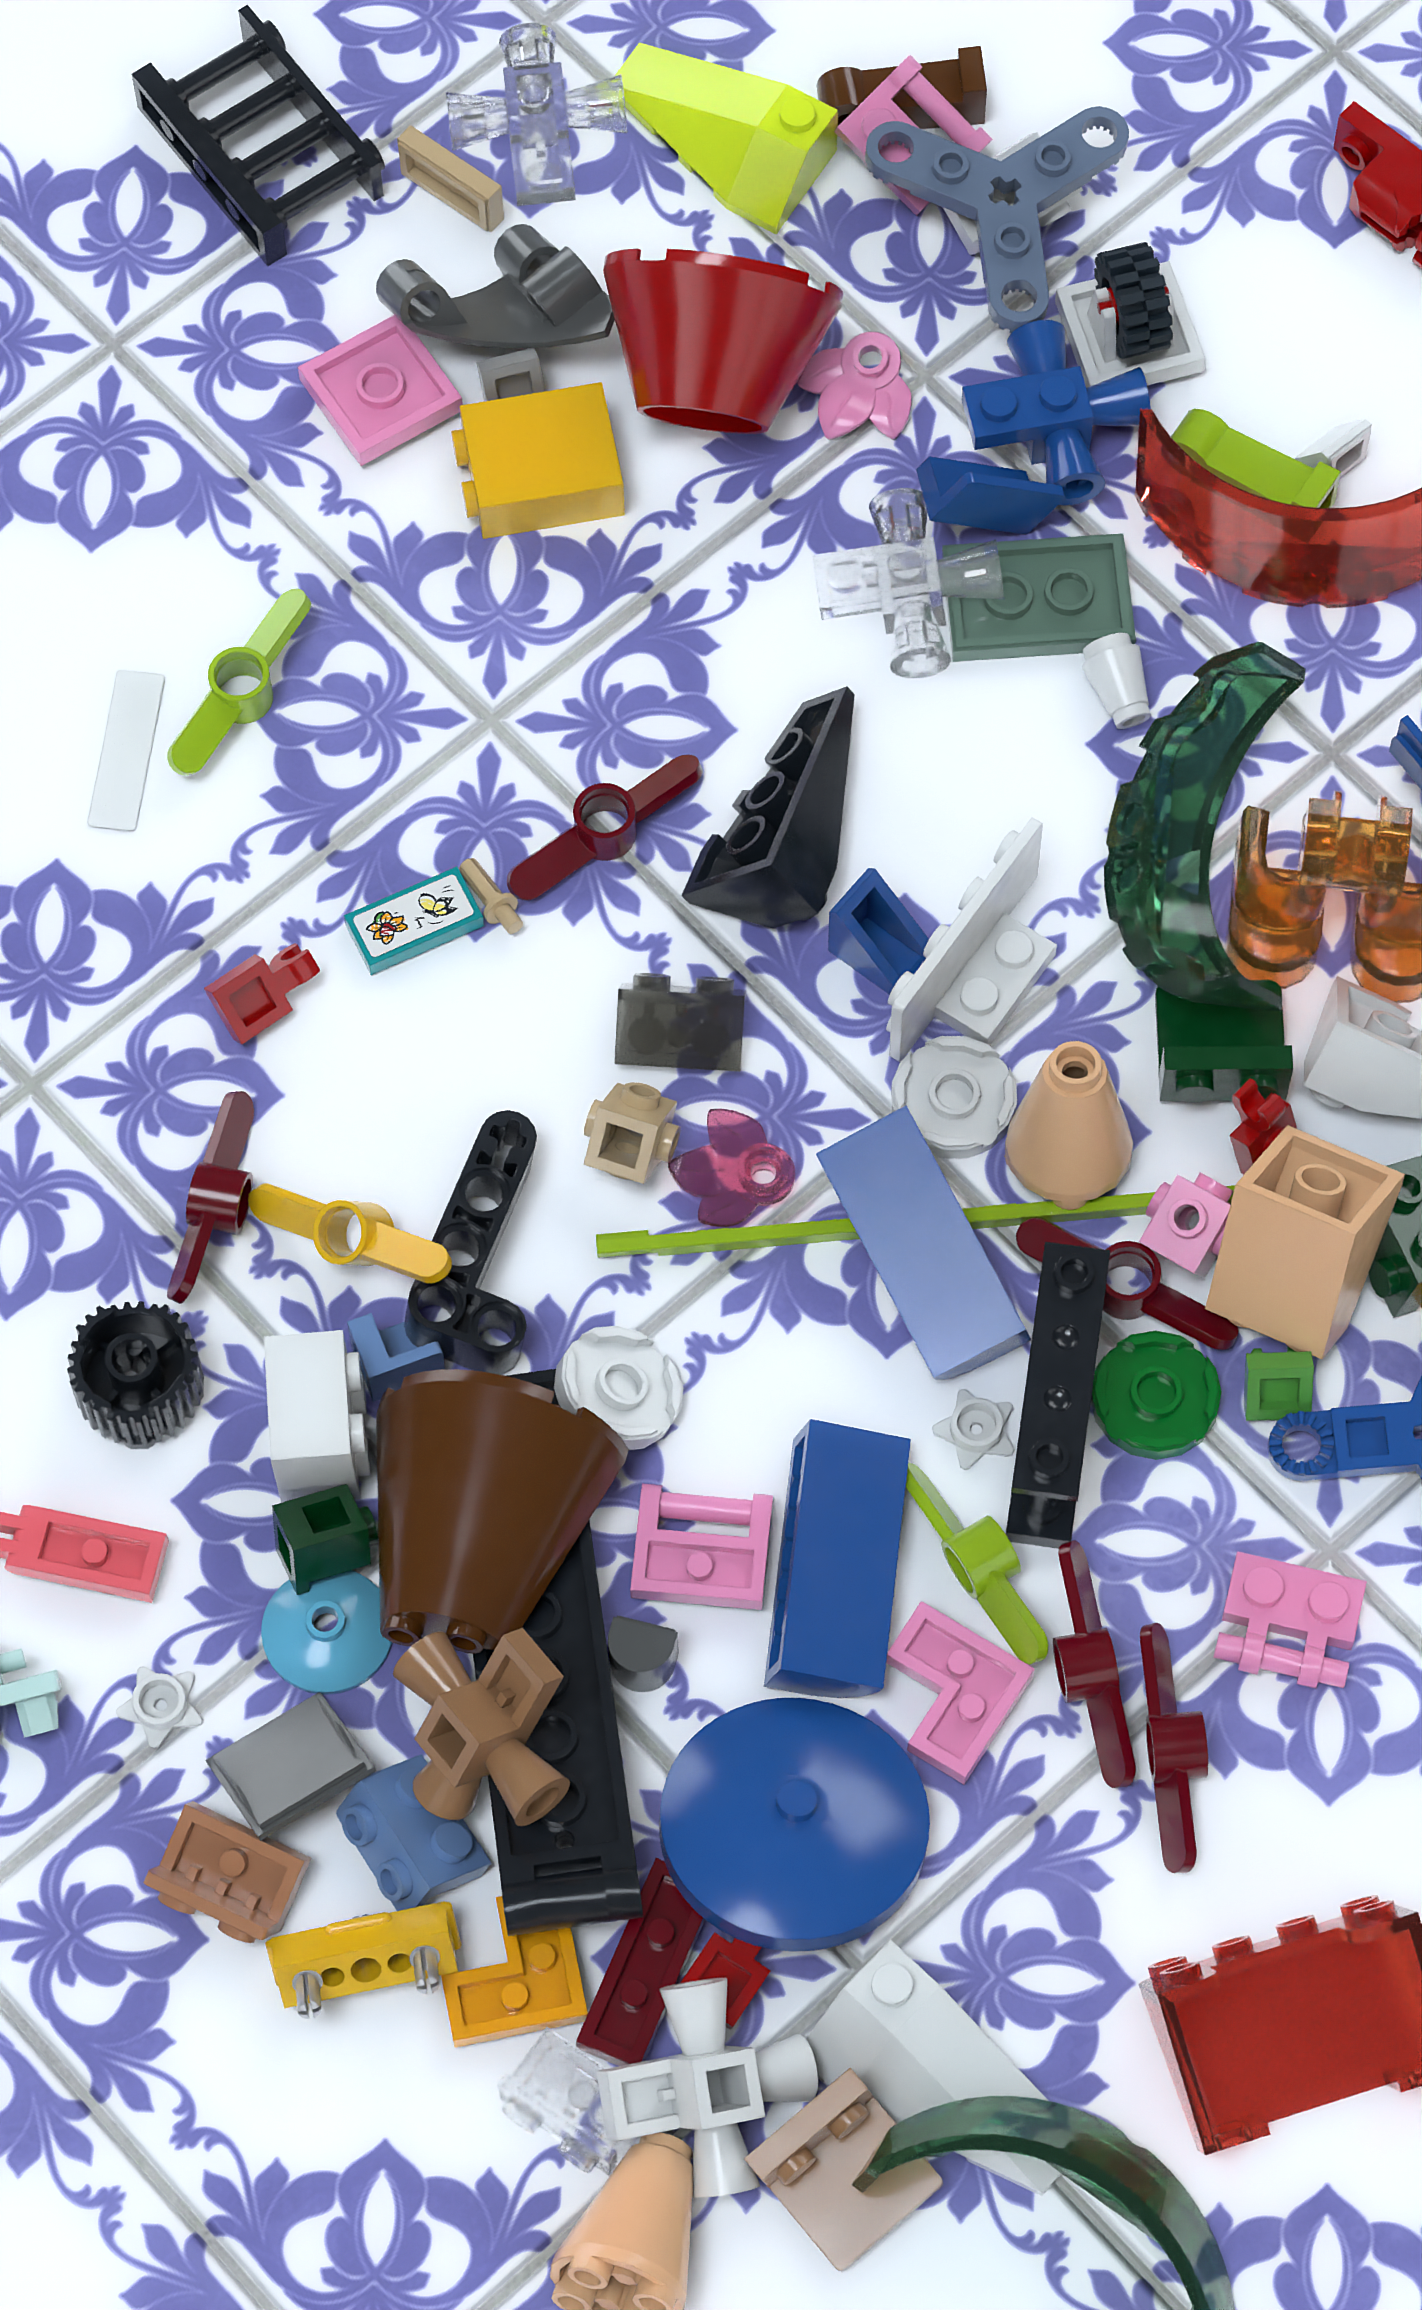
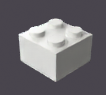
[264,1330,371,1503]

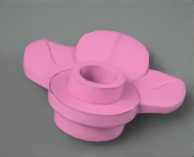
[797,332,912,440]

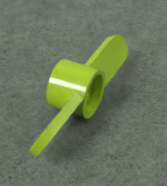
[167,588,311,776]
[906,1462,1048,1665]

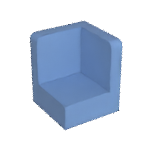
[347,1313,445,1402]

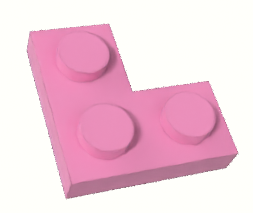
[886,1601,1035,1785]

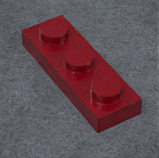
[576,1858,705,2066]

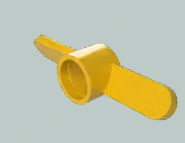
[248,1183,452,1283]

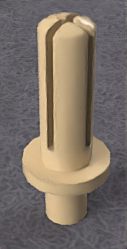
[459,858,523,934]

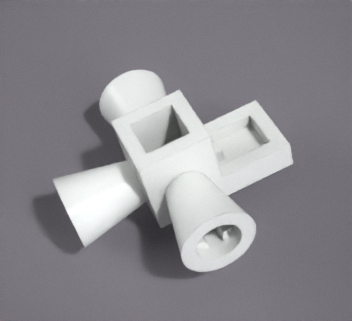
[596,1978,818,2198]

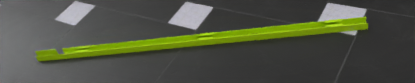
[596,1185,1235,1258]

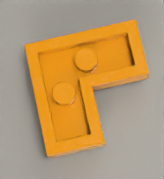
[441,1896,588,2048]

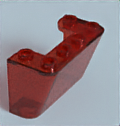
[1138,1895,1422,2155]

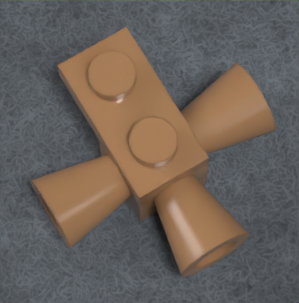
[393,1628,570,1826]

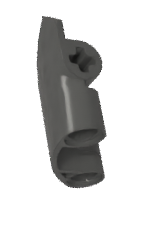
[376,224,615,348]

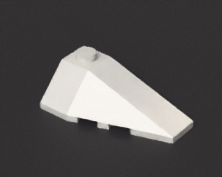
[1303,976,1422,1119]
[806,1939,1089,2196]

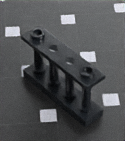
[131,5,385,266]
[1006,1242,1111,1549]

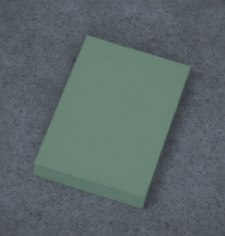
[942,533,1136,662]

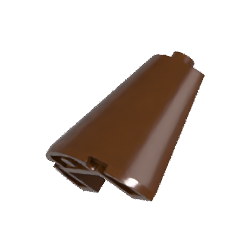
[376,1369,629,1654]

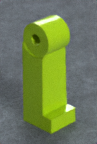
[1163,408,1341,543]

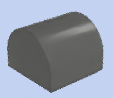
[608,1615,679,1692]

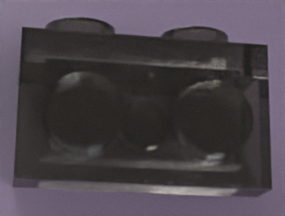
[614,973,747,1072]

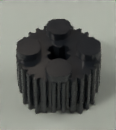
[67,1301,204,1449]

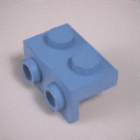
[336,1754,492,1911]

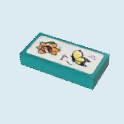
[344,866,484,975]

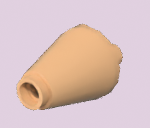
[1004,1041,1133,1210]
[550,2132,693,2310]

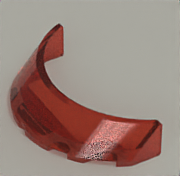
[1135,409,1422,608]

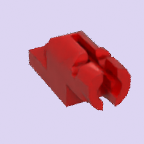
[1333,101,1422,269]

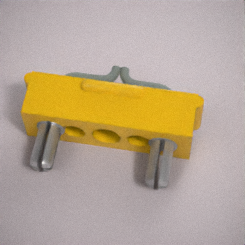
[265,1901,462,2020]

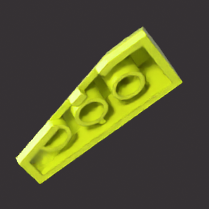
[609,42,838,234]

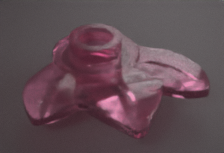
[668,1109,795,1227]

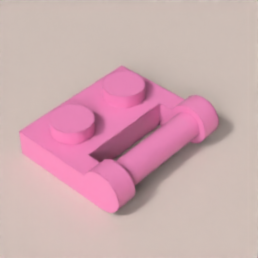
[834,54,993,216]
[630,1483,773,1610]

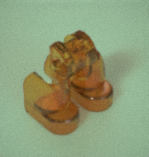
[1225,791,1422,1003]

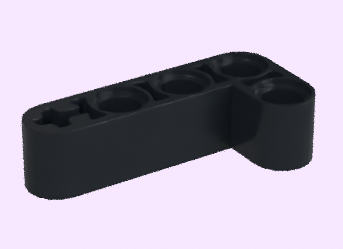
[404,1110,537,1375]

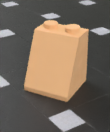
[1205,1125,1405,1359]

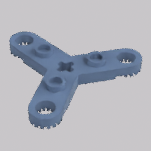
[865,106,1129,333]

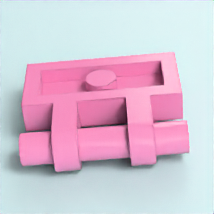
[1213,1551,1367,1689]

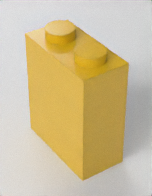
[451,382,625,539]

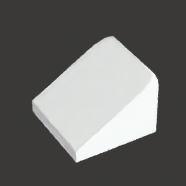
[1295,418,1372,477]

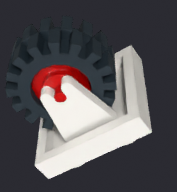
[1055,242,1206,388]

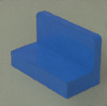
[916,456,1066,535]

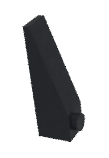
[681,686,855,929]

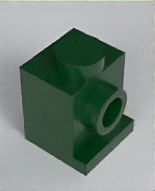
[272,1484,378,1595]

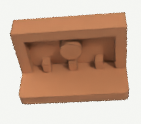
[143,1801,312,1943]

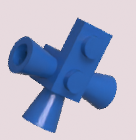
[961,320,1151,506]

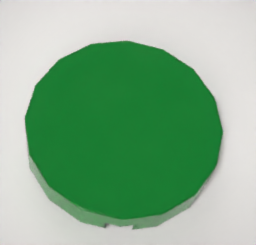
[1091,1330,1222,1460]

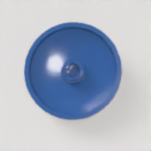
[659,1698,930,1952]

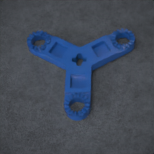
[1268,1376,1422,1481]

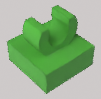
[1243,1347,1314,1421]

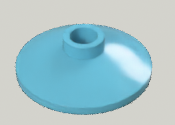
[261,1570,392,1695]

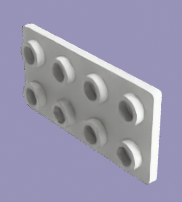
[886,817,1057,1062]

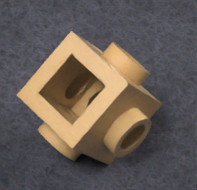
[583,1082,681,1184]

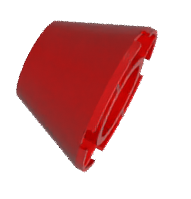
[603,248,844,434]

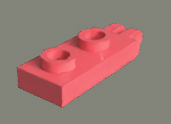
[0,1505,169,1603]

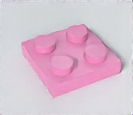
[298,315,463,466]

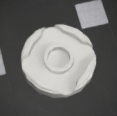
[891,1036,1017,1159]
[554,1326,684,1450]

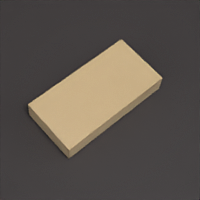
[397,125,504,232]

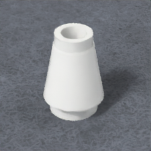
[1082,633,1151,729]

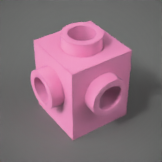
[1139,1172,1233,1278]

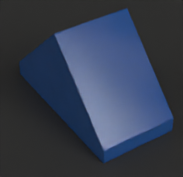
[828,868,929,995]

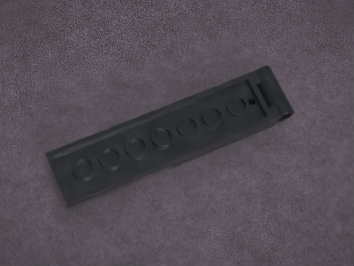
[473,1369,644,1936]

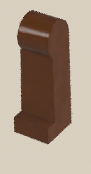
[816,46,987,129]

